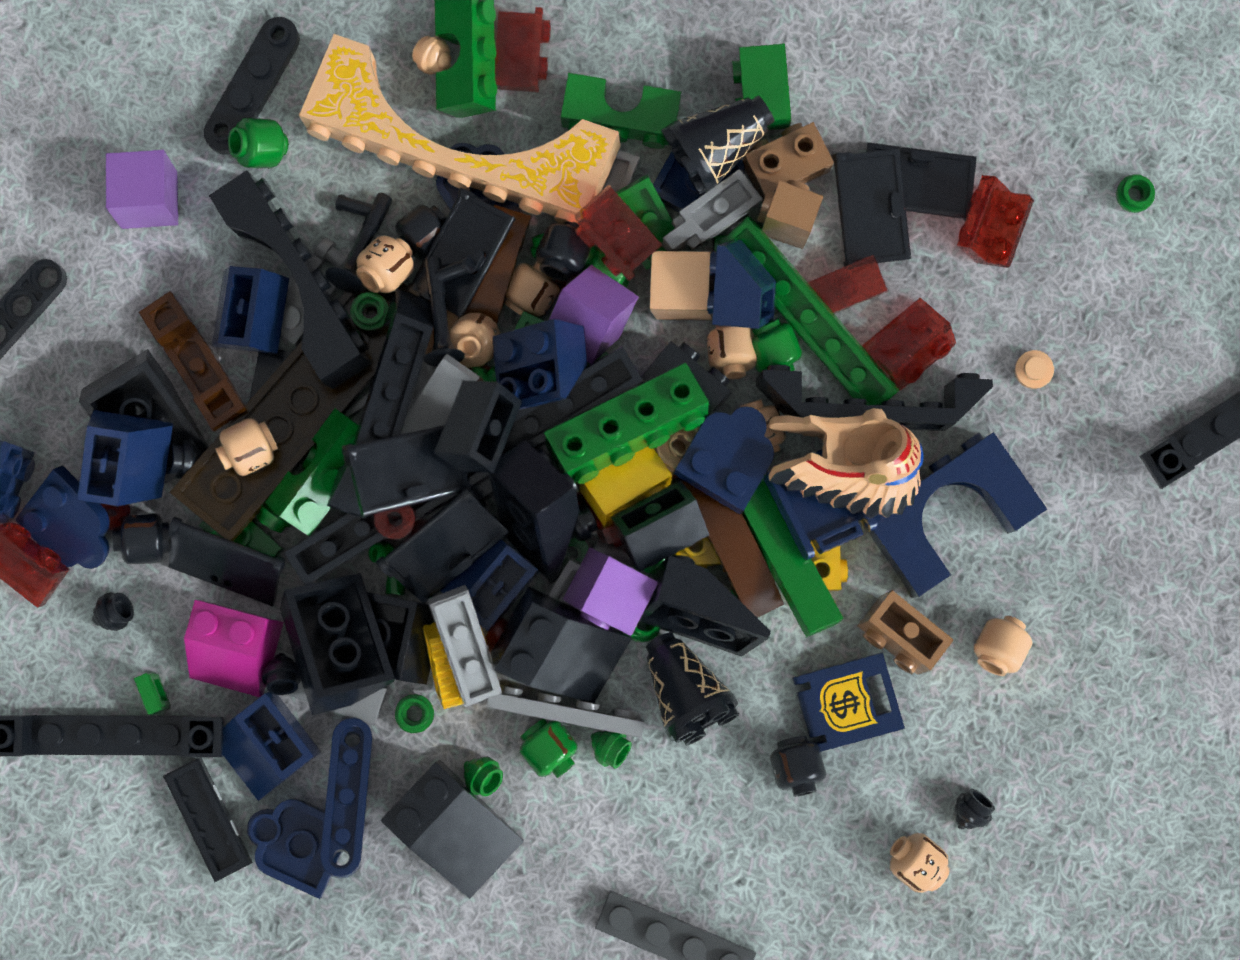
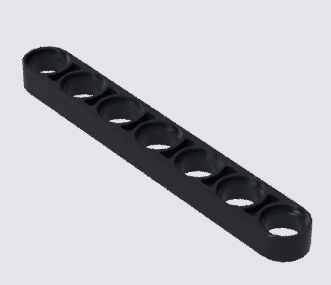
[0,259,67,359]

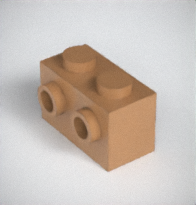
[743,122,834,204]
[757,180,824,249]
[857,590,954,675]

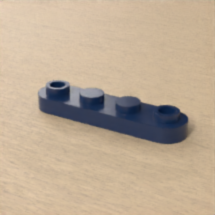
[320,718,372,879]

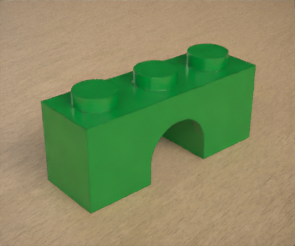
[435,0,497,118]
[561,73,682,149]
[265,408,358,537]

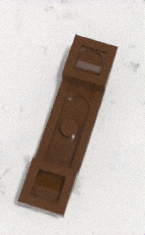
[458,205,532,328]
[139,291,247,432]
[681,480,784,618]

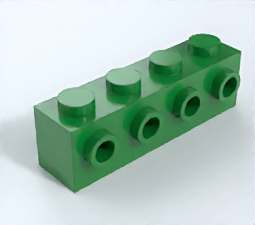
[544,363,709,484]

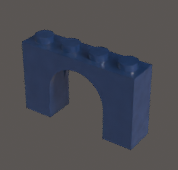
[869,432,1047,598]

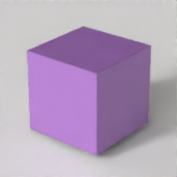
[106,150,179,229]
[549,265,639,364]
[562,547,659,636]

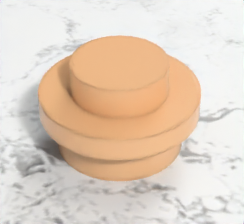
[1015,350,1054,389]

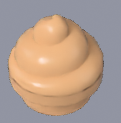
[412,36,451,75]

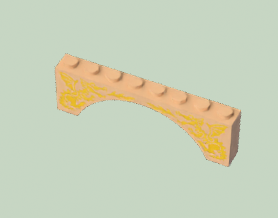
[299,34,621,228]

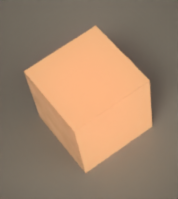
[650,251,715,320]

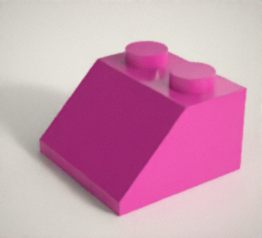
[184,600,284,697]

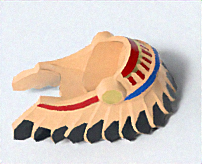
[768,408,923,519]

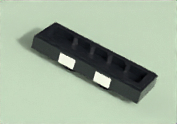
[163,757,253,882]

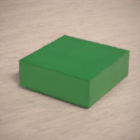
[134,673,171,715]

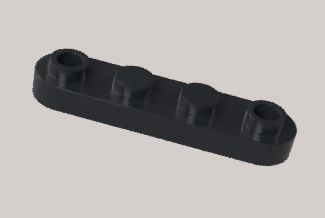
[204,17,300,154]

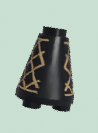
[661,95,775,195]
[645,632,739,746]

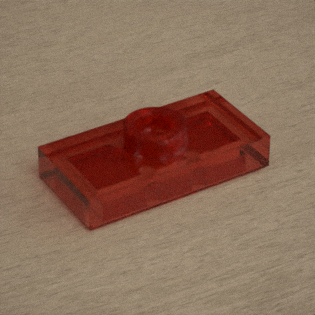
[807,255,889,314]

